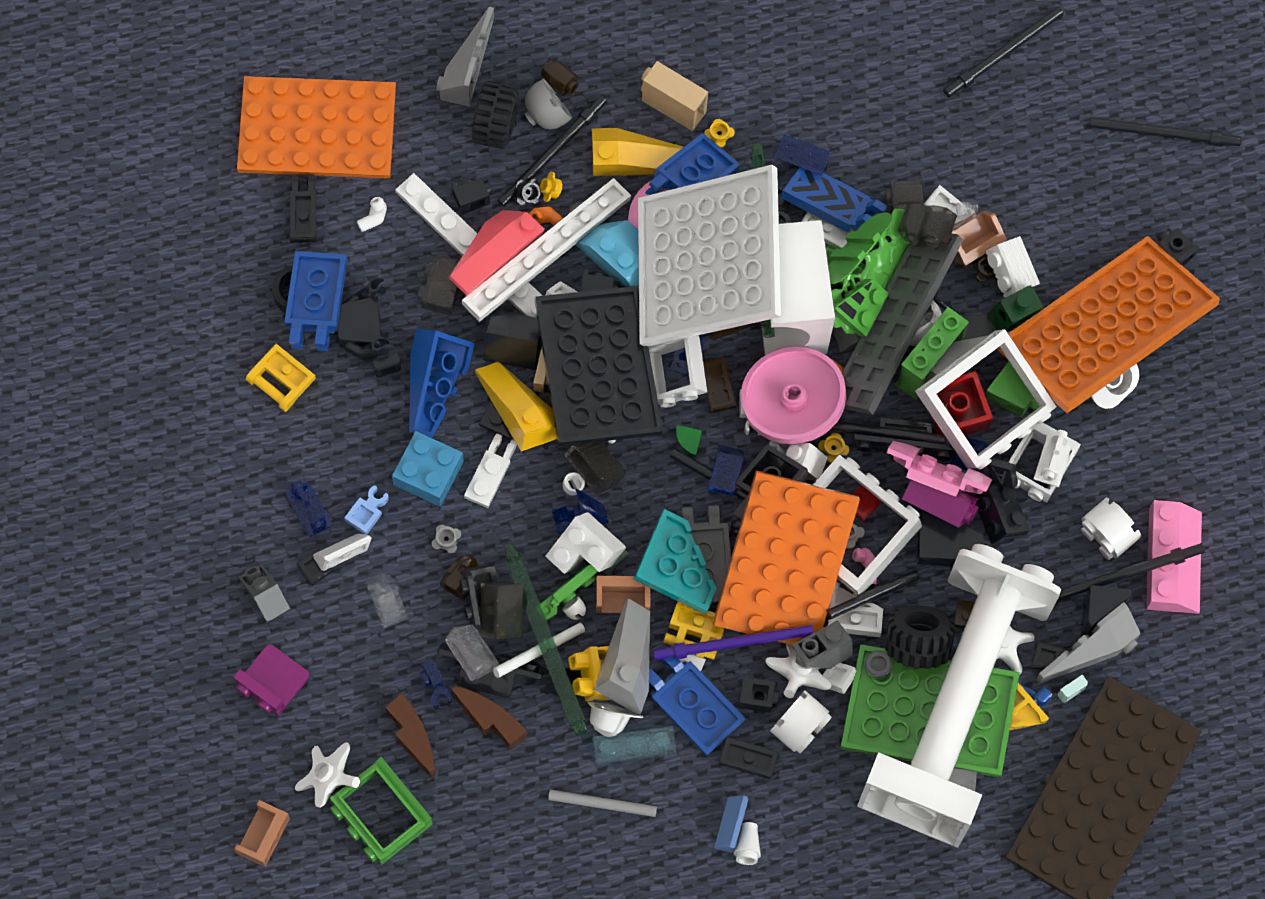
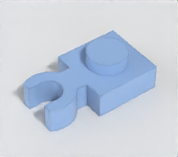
[344,485,389,535]

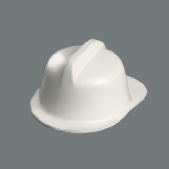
[1092,364,1139,409]
[587,700,643,737]

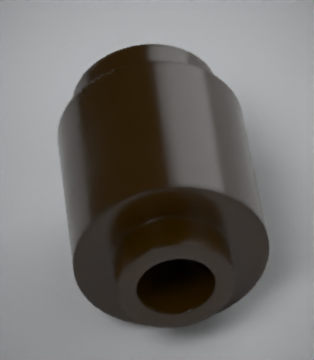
[541,60,579,96]

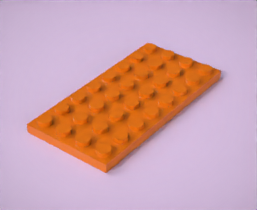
[996,236,1220,413]

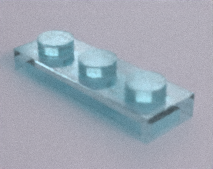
[593,726,677,765]

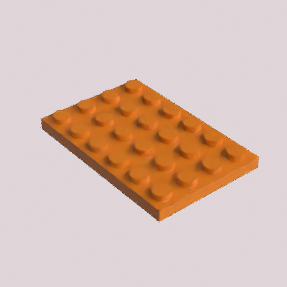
[237,76,396,179]
[713,471,860,645]

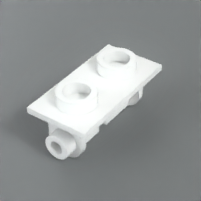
[1034,430,1073,487]

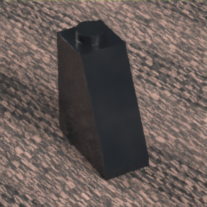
[917,508,988,566]

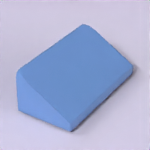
[714,796,748,853]

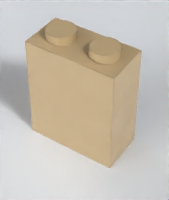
[641,61,708,131]

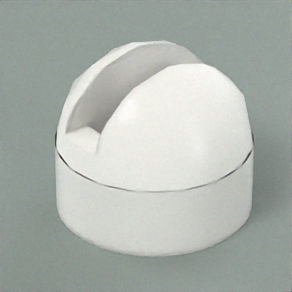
[563,473,585,496]
[562,597,586,620]

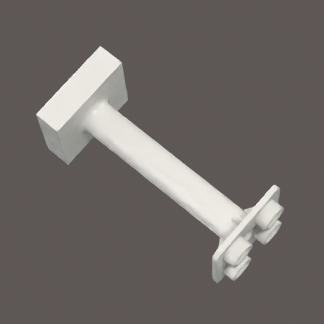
[857,544,1061,848]

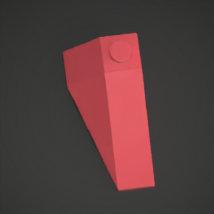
[449,210,545,295]

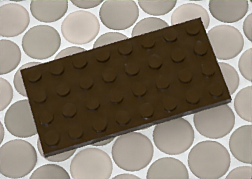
[1004,676,1202,899]

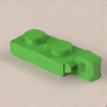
[534,564,598,621]

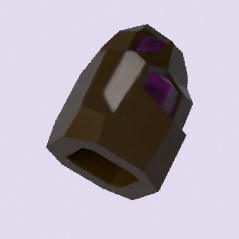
[440,555,478,600]

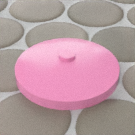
[741,347,846,444]

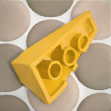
[592,128,683,176]

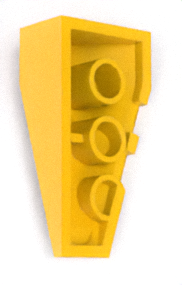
[475,362,557,452]

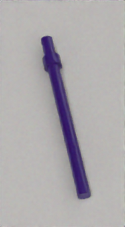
[653,625,813,660]

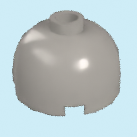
[524,79,572,130]

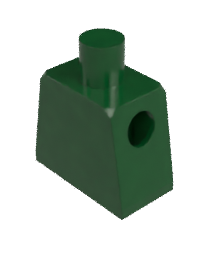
[987,285,1044,332]

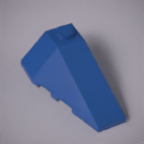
[409,329,475,438]

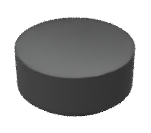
[865,651,892,679]

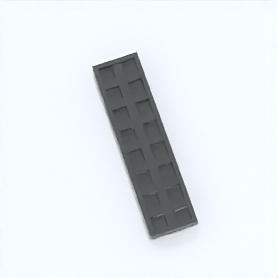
[842,228,963,415]

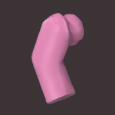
[853,547,877,584]

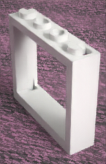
[915,329,1057,469]
[813,455,922,596]

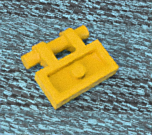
[663,602,725,660]

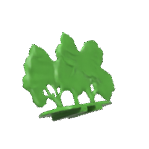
[828,207,917,334]

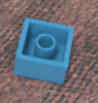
[392,431,464,507]

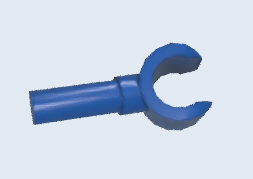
[1019,683,1052,707]

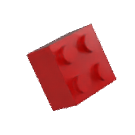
[930,371,993,441]

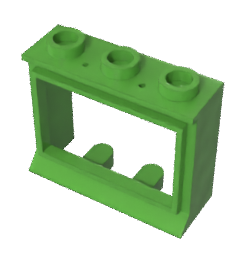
[895,307,969,400]
[330,757,433,865]

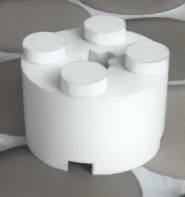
[1081,497,1141,560]
[770,691,832,753]

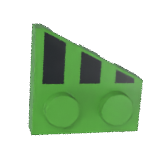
[833,279,889,337]

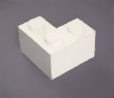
[546,512,626,574]

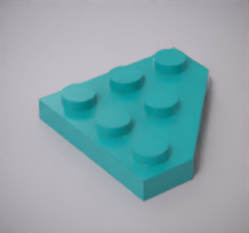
[633,509,717,614]

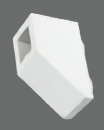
[769,441,828,481]

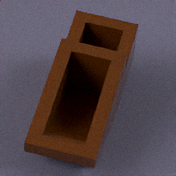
[452,686,527,750]
[385,693,436,778]

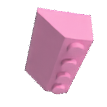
[1146,500,1202,614]

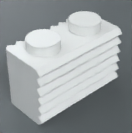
[986,236,1040,298]

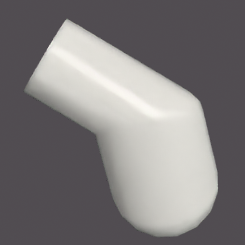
[356,197,387,232]

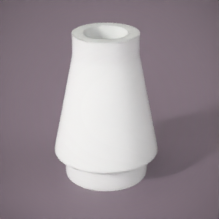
[734,822,761,865]

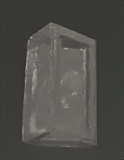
[445,624,500,680]

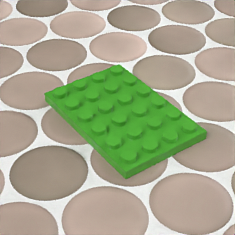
[841,644,1020,778]

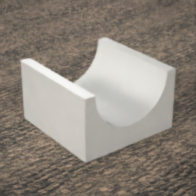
[761,220,835,355]

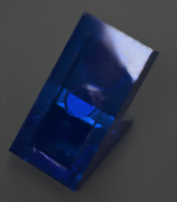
[552,489,609,533]

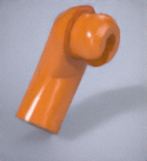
[529,207,563,226]

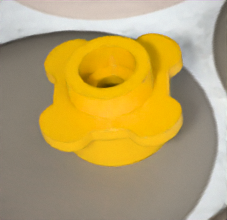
[704,119,735,148]
[540,172,562,202]
[818,433,849,463]

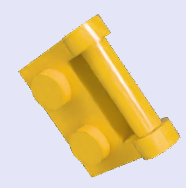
[245,344,316,412]

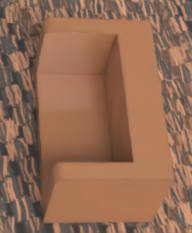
[948,211,1007,266]
[596,576,650,614]
[234,800,290,867]

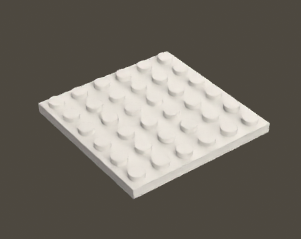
[638,165,781,346]

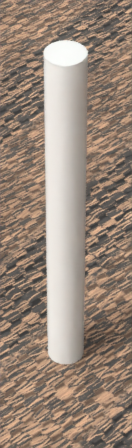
[493,623,585,678]

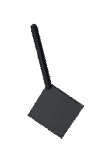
[933,296,994,340]

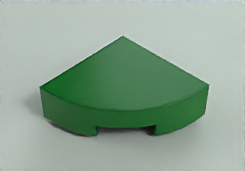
[676,425,702,457]

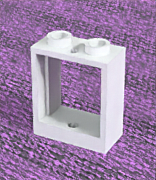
[648,335,707,408]
[1009,422,1081,503]

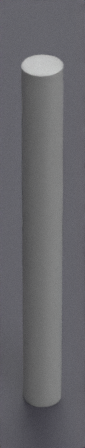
[548,789,657,817]

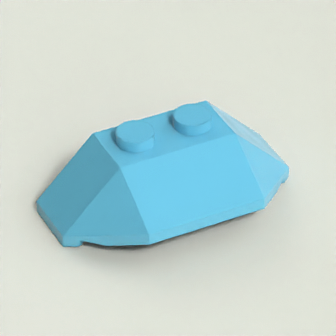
[575,220,639,291]

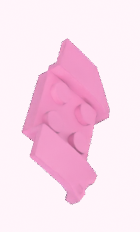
[887,441,992,497]

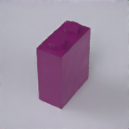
[902,479,979,527]

